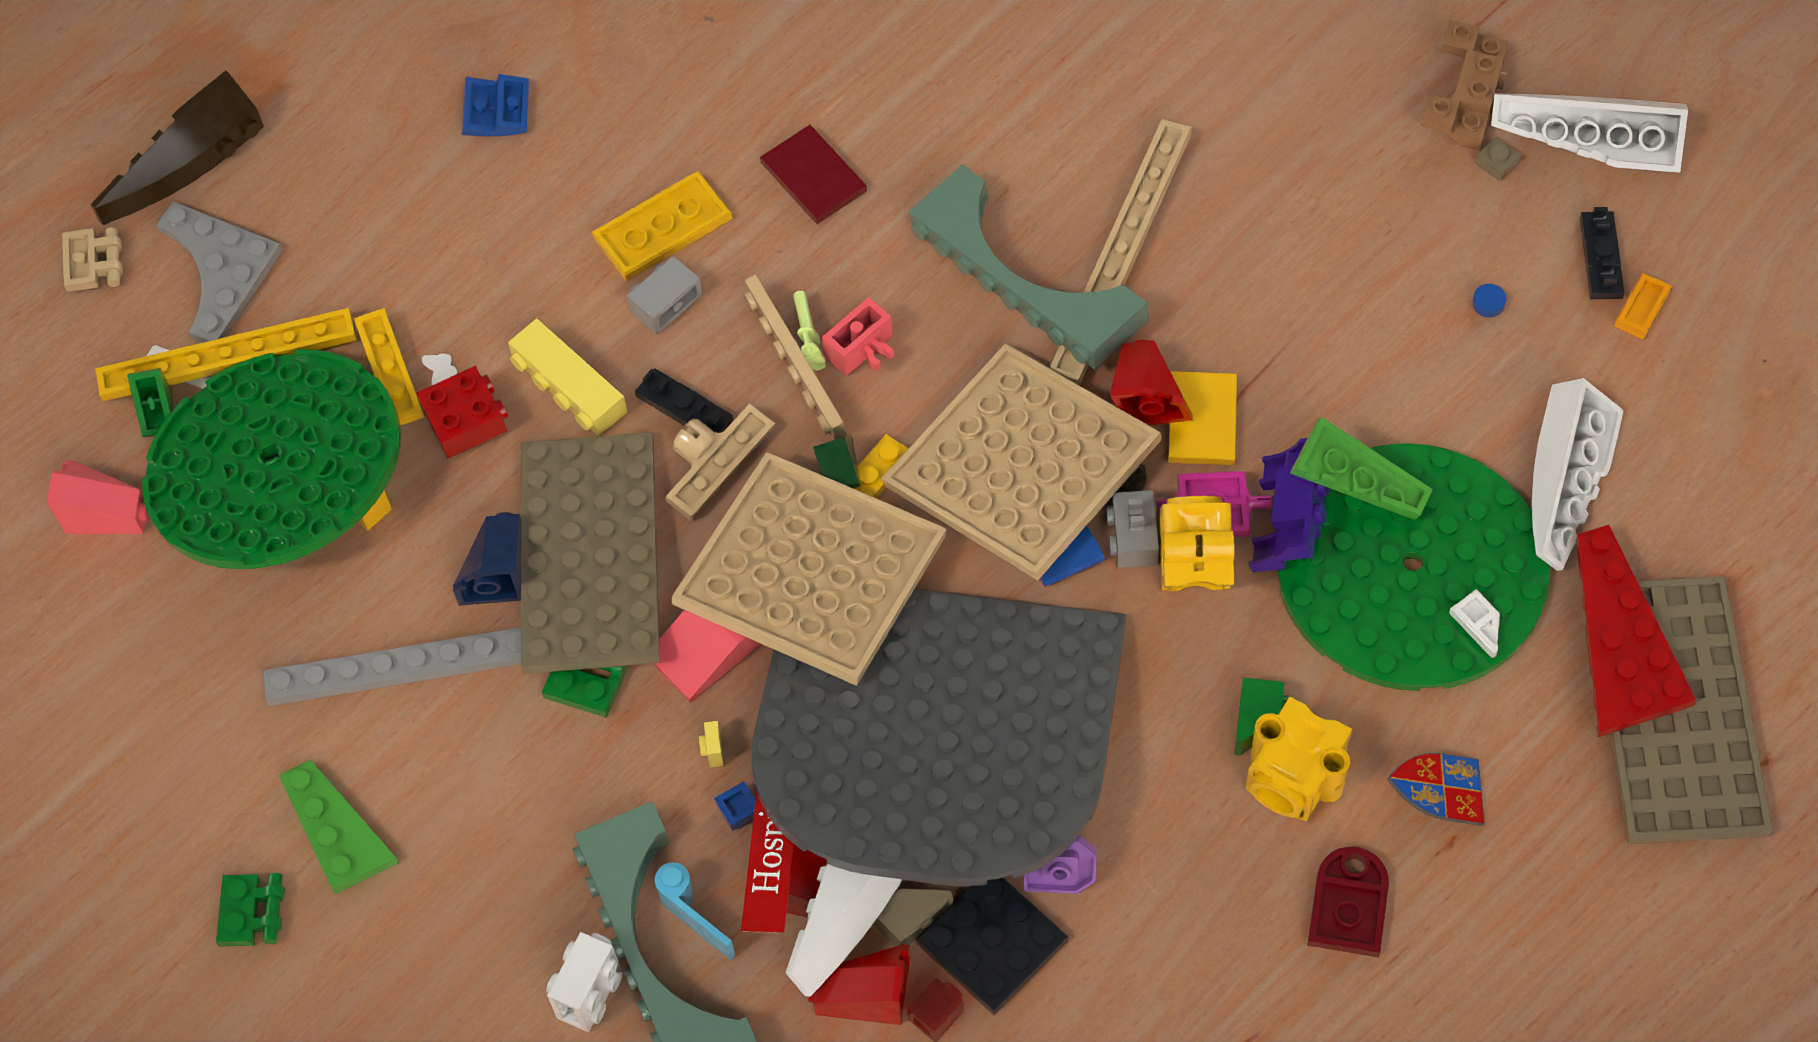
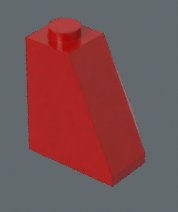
[1110,339,1193,426]
[808,944,911,1025]

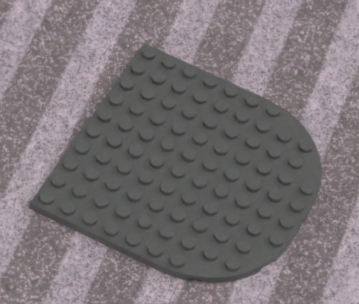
[751,589,1126,886]

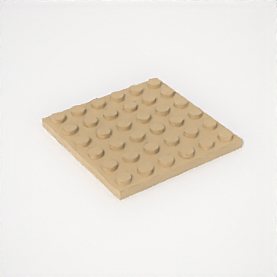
[881,343,1162,581]
[672,452,947,686]

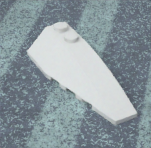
[1491,93,1688,173]
[1532,378,1624,571]
[786,864,902,996]

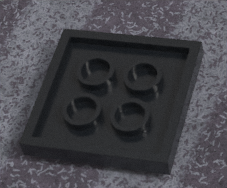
[916,878,1068,1015]

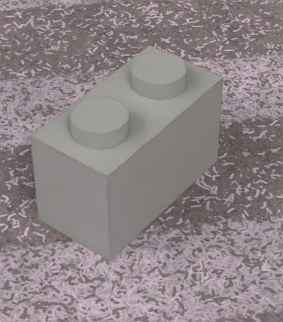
[627,256,703,335]

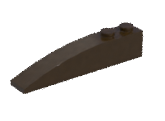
[91,70,264,225]

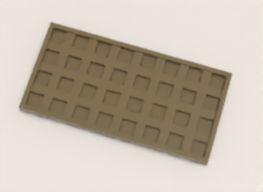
[521,432,660,674]
[1610,576,1773,844]

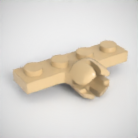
[665,403,775,521]

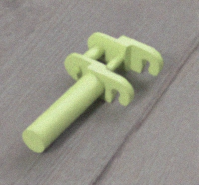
[793,291,826,370]

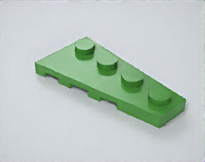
[279,760,399,894]

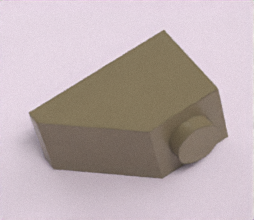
[873,889,954,946]

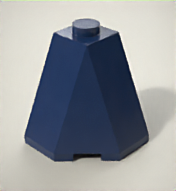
[453,512,521,606]

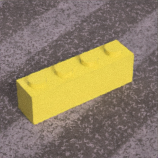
[508,318,628,436]

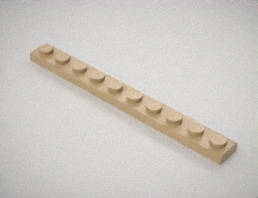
[1049,119,1192,386]

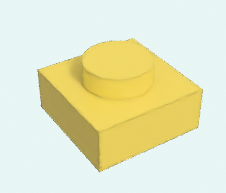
[699,721,724,768]

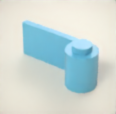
[654,862,735,960]

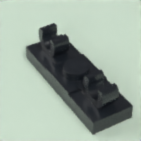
[1580,207,1625,300]
[635,368,733,433]

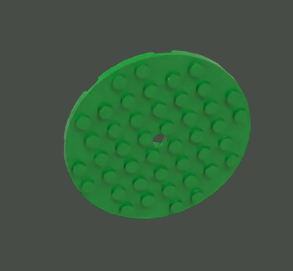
[142,349,401,569]
[1277,443,1550,691]

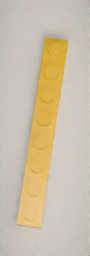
[95,308,357,402]

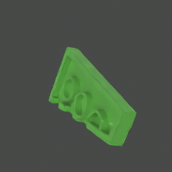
[1290,417,1433,520]

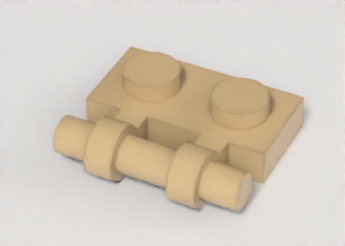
[62,227,123,292]

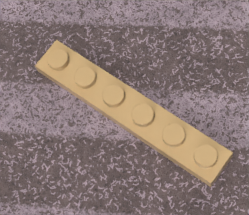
[744,274,847,440]

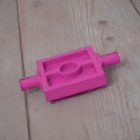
[1156,471,1271,537]

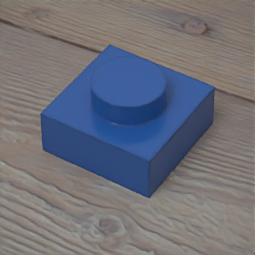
[714,781,755,831]

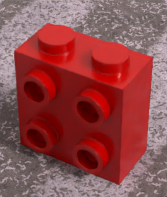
[416,365,508,459]

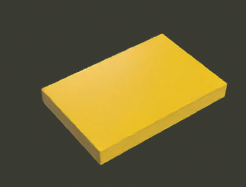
[1168,371,1237,465]

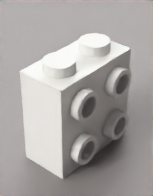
[546,932,622,1033]

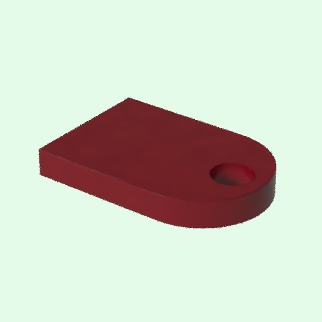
[1307,847,1389,957]

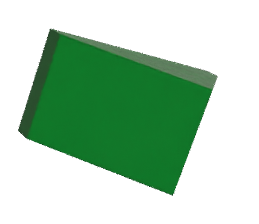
[127,368,174,437]

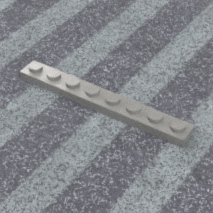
[263,627,521,706]

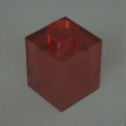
[907,978,964,1042]

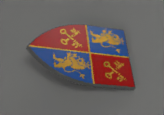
[1387,753,1485,826]

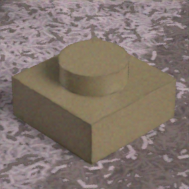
[1475,137,1521,181]

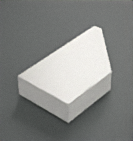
[1449,589,1500,658]

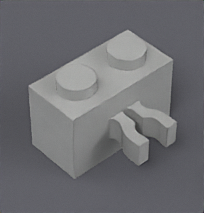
[1106,490,1159,568]

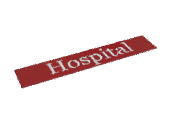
[741,789,793,933]

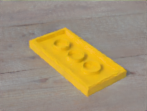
[592,171,733,281]

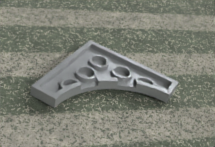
[156,201,283,343]

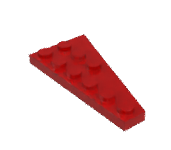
[1575,524,1697,738]

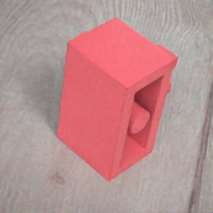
[822,297,894,376]

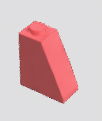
[47,460,150,534]

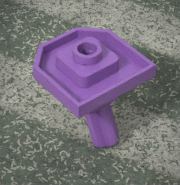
[1024,835,1097,894]

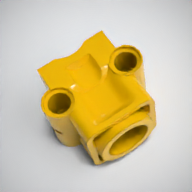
[1159,496,1234,591]
[1246,696,1352,821]

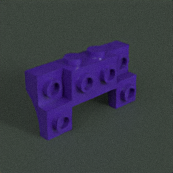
[1249,438,1330,572]

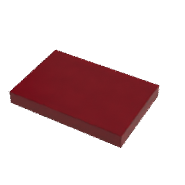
[760,125,867,224]

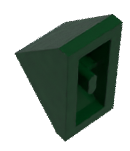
[813,435,861,488]

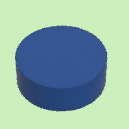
[1472,284,1506,317]

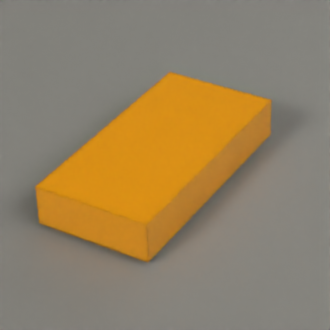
[1614,273,1672,340]

